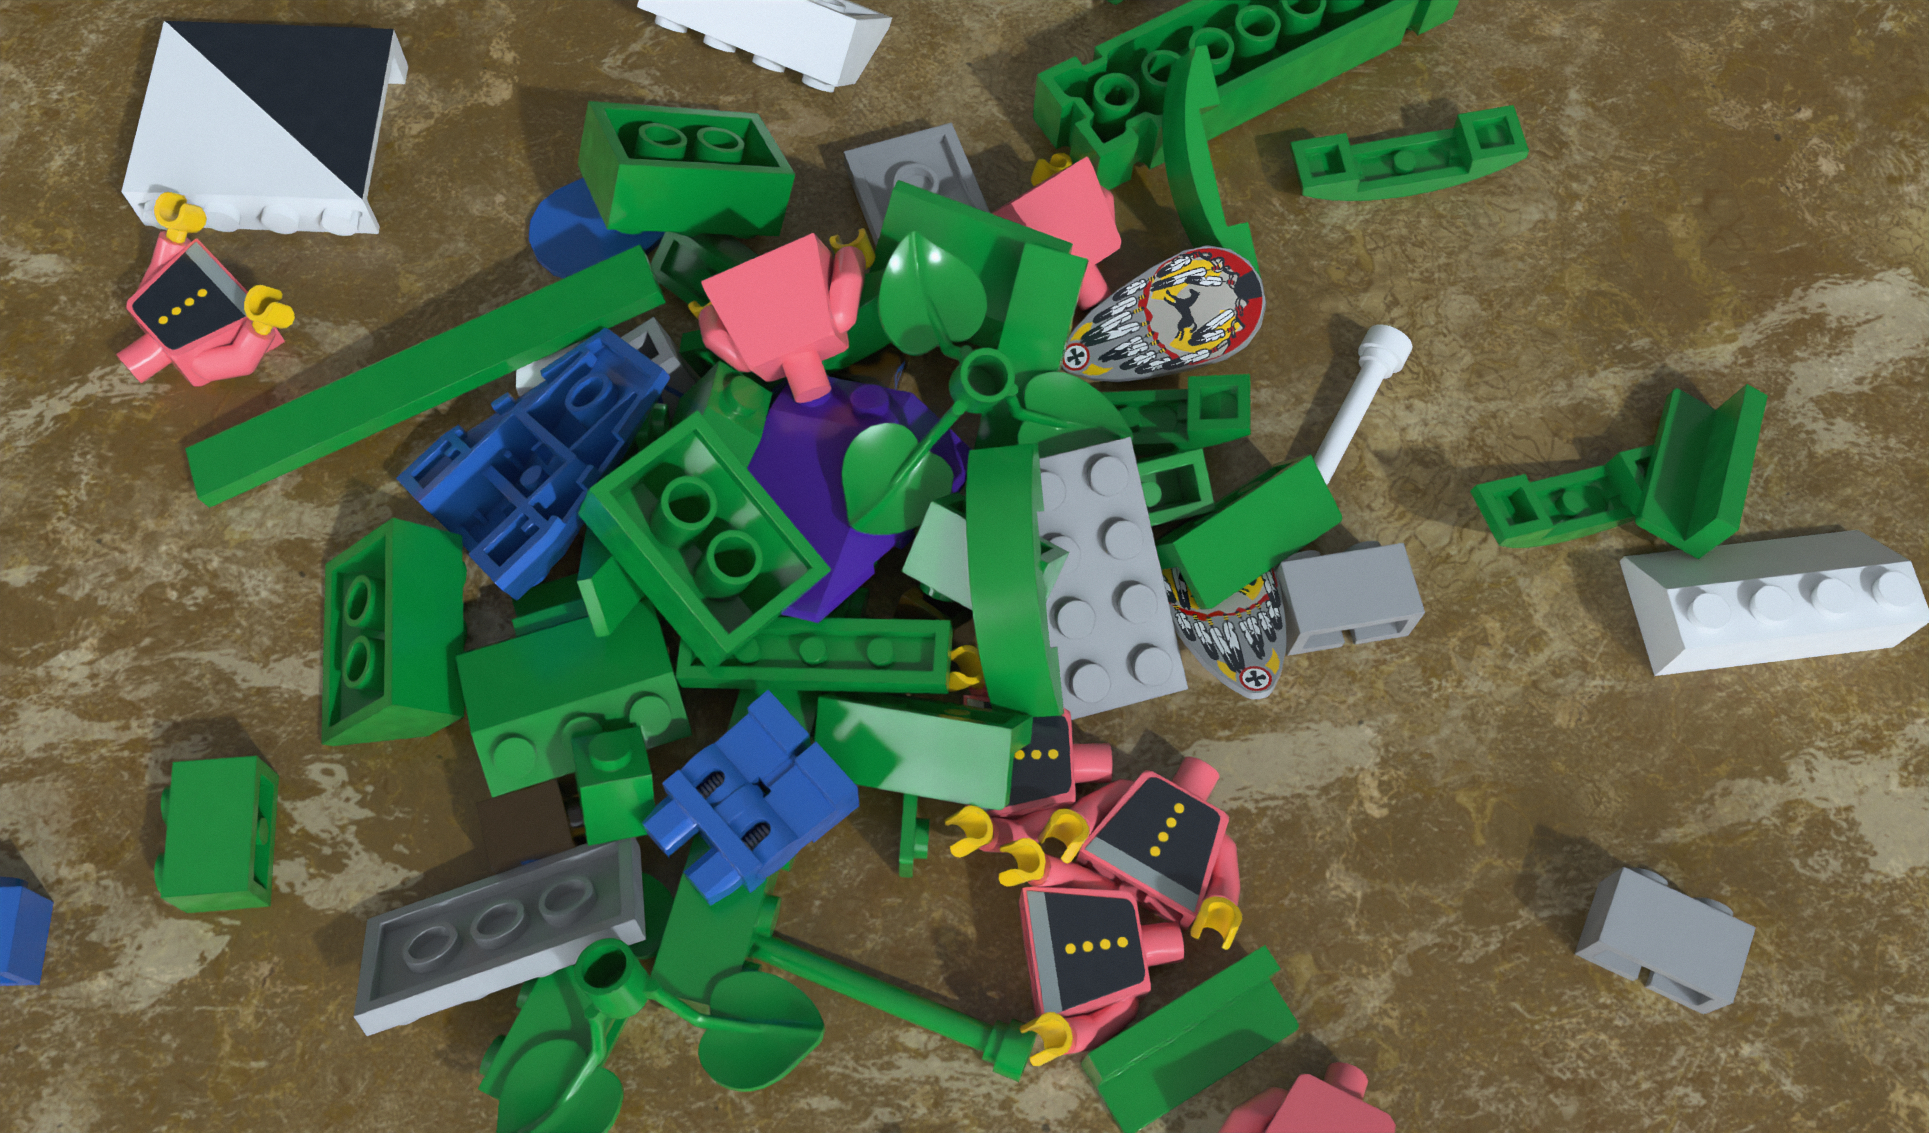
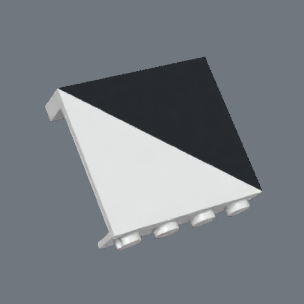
[121,21,408,236]

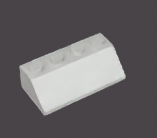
[637,0,892,92]
[1620,530,1929,676]

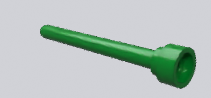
[753,935,1038,1083]

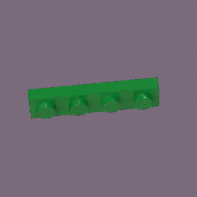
[675,617,953,694]

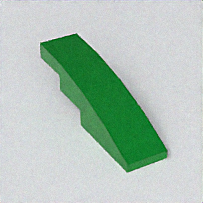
[965,242,1089,489]

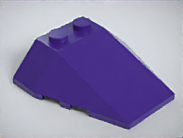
[747,376,972,623]

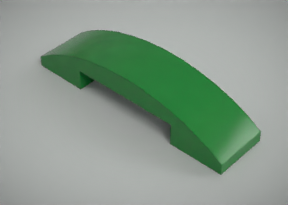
[1162,45,1261,278]
[1289,105,1529,201]
[1100,374,1251,456]
[966,443,1064,717]
[1470,444,1654,548]

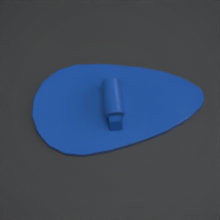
[529,178,665,279]

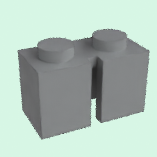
[1276,541,1425,656]
[1575,867,1756,1015]

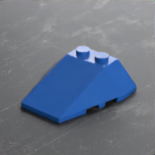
[396,327,671,601]

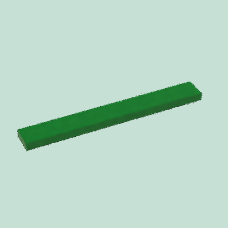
[185,244,666,508]

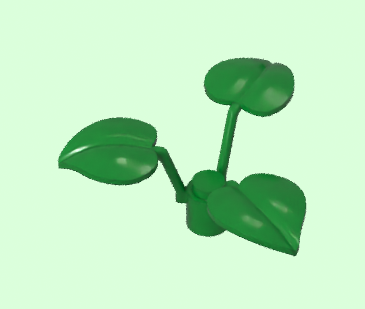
[841,231,1133,535]
[496,872,826,1133]

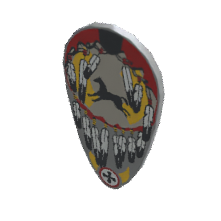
[1062,246,1266,382]
[1161,567,1286,699]

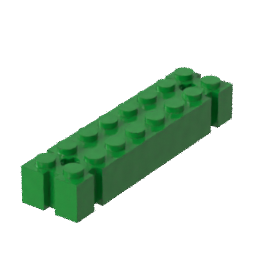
[1032,0,1459,190]

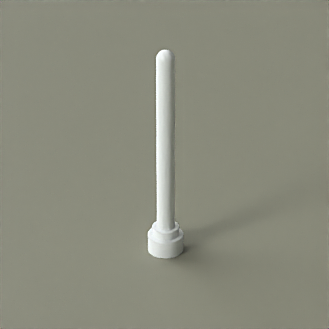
[1275,325,1412,571]

